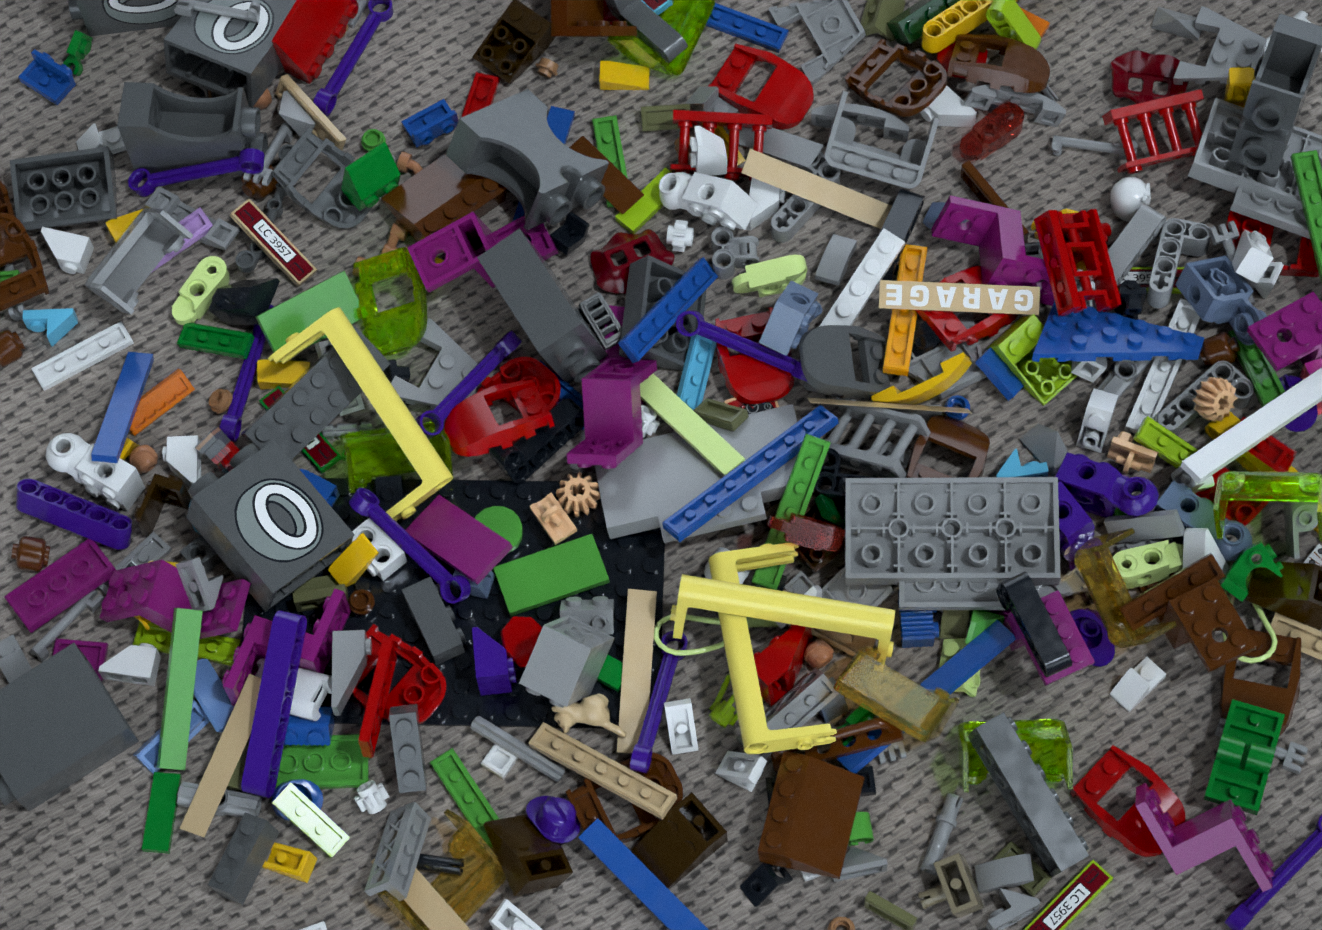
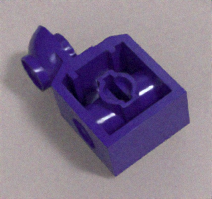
[1055,452,1159,518]
[1058,481,1112,583]

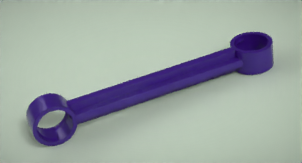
[313,0,393,116]
[128,148,265,197]
[220,305,274,442]
[676,310,808,382]
[415,330,522,439]
[349,487,471,603]
[630,631,688,774]
[1224,815,1322,930]

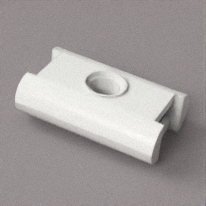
[255,658,332,721]

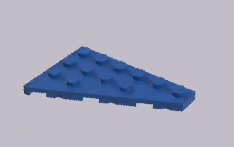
[1032,301,1204,362]

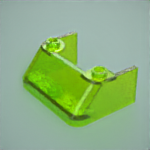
[607,0,715,76]
[339,422,454,493]
[1213,471,1322,541]
[958,719,1073,792]

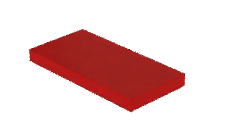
[358,639,397,758]

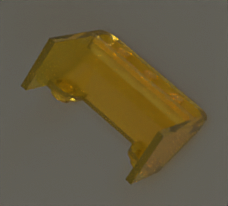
[1075,528,1177,648]
[833,646,960,742]
[377,809,506,930]

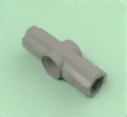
[1097,356,1155,401]
[177,781,262,818]

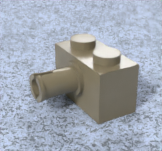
[918,853,984,918]

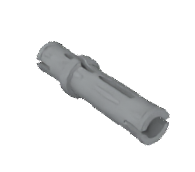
[920,793,964,875]

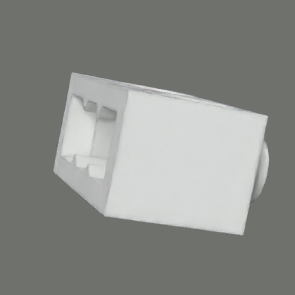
[351,518,407,581]

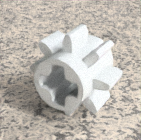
[666,220,694,252]
[641,405,660,437]
[354,780,389,814]

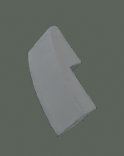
[815,234,857,286]
[975,854,1034,893]

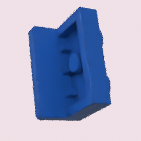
[18,49,76,105]
[401,99,458,148]

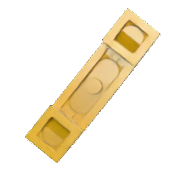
[871,352,972,405]

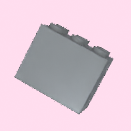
[519,615,614,708]

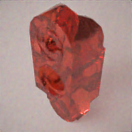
[959,102,1024,161]
[767,512,846,551]

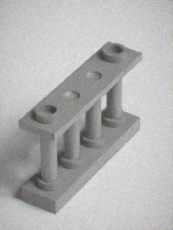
[824,397,931,478]

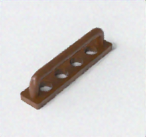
[771,713,904,774]

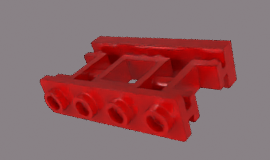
[1034,209,1121,316]

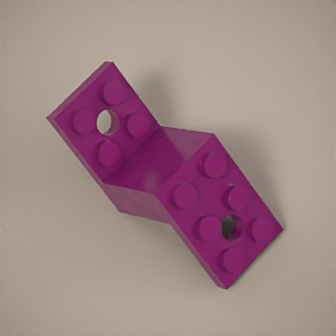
[931,195,1055,306]
[407,212,559,293]
[1247,291,1322,371]
[567,358,657,469]
[99,559,251,639]
[222,588,351,706]
[991,590,1095,686]
[1135,783,1275,892]

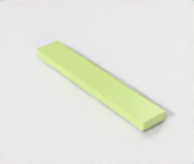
[640,374,745,476]

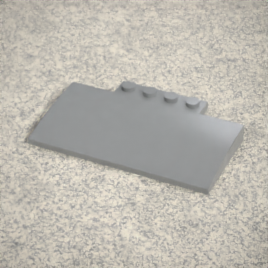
[1188,98,1322,239]
[595,404,814,543]
[845,477,1060,610]

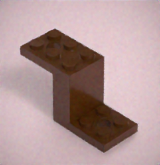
[551,0,637,37]
[1137,570,1257,673]

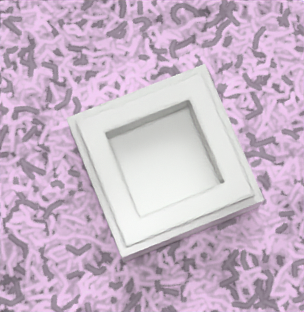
[481,744,518,780]

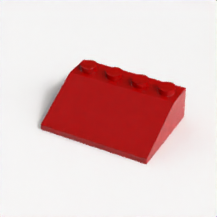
[272,0,359,84]

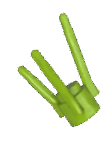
[708,675,763,728]

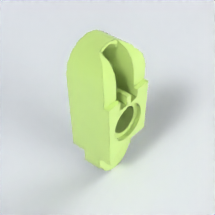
[732,255,808,297]
[171,256,230,325]
[1110,540,1183,589]

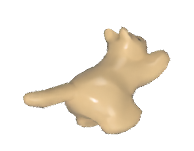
[552,693,626,738]

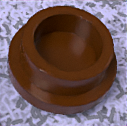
[348,589,375,615]

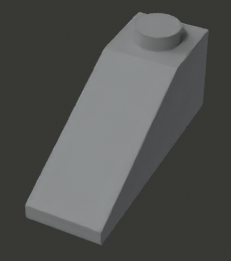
[331,630,372,716]

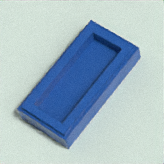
[975,347,1024,401]

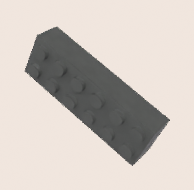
[241,326,391,460]
[967,712,1089,877]

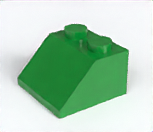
[341,142,401,211]

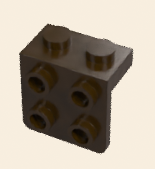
[134,473,191,537]

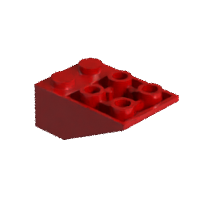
[754,624,813,707]

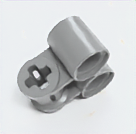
[711,226,760,280]

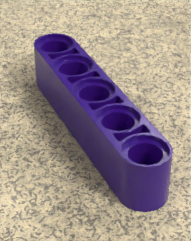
[16,479,132,549]

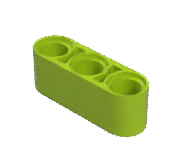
[986,0,1041,50]

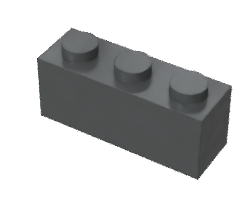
[402,577,467,665]
[389,704,427,793]
[208,812,280,905]

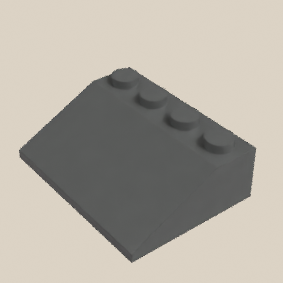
[10,146,117,232]
[619,255,707,371]

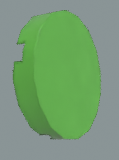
[475,506,523,553]

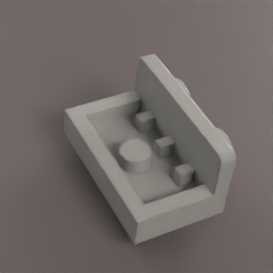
[560,596,614,635]

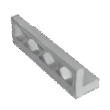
[736,668,840,759]
[364,801,431,902]

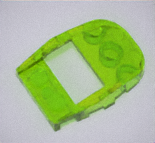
[353,247,427,356]

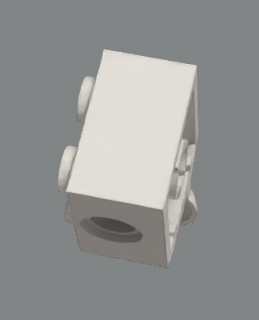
[659,172,758,230]
[46,433,145,512]

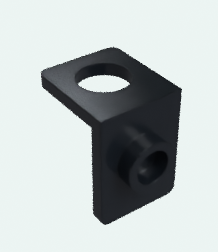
[912,321,941,357]
[375,475,404,512]
[740,863,793,907]

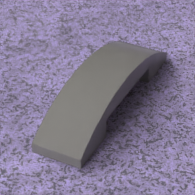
[964,84,1066,127]
[811,103,909,142]
[145,186,240,250]

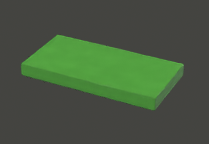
[255,271,367,362]
[493,534,610,617]
[275,734,369,789]

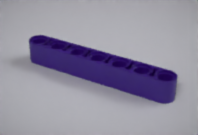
[241,610,307,798]

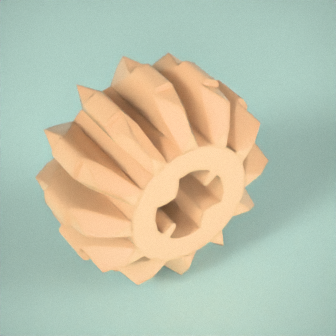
[1192,377,1238,421]
[556,471,600,517]

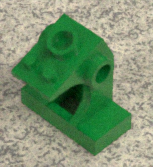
[1219,541,1284,602]

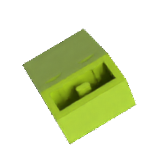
[986,314,1077,406]

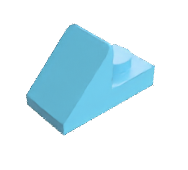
[23,308,78,346]
[996,448,1049,477]

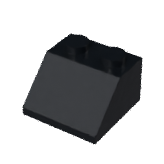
[208,278,280,326]

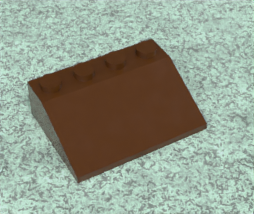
[381,154,507,242]
[758,751,865,879]

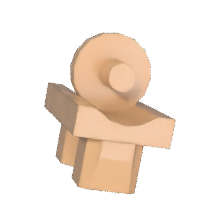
[1107,431,1158,474]
[530,493,577,545]

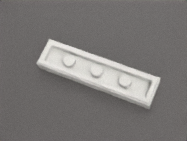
[31,321,134,391]

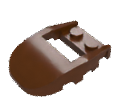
[947,34,1050,93]
[844,39,948,117]
[0,213,49,311]
[905,415,990,478]
[1219,629,1302,736]
[565,752,683,843]

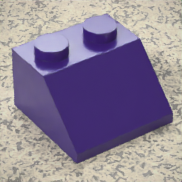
[472,627,517,696]

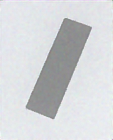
[739,128,824,167]

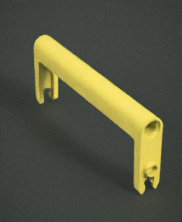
[268,307,454,521]
[708,543,837,755]
[670,574,895,673]

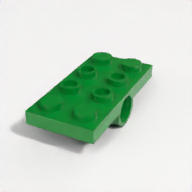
[1204,699,1285,815]

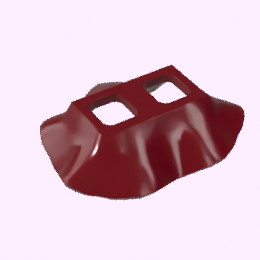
[1110,50,1189,104]
[590,229,675,294]

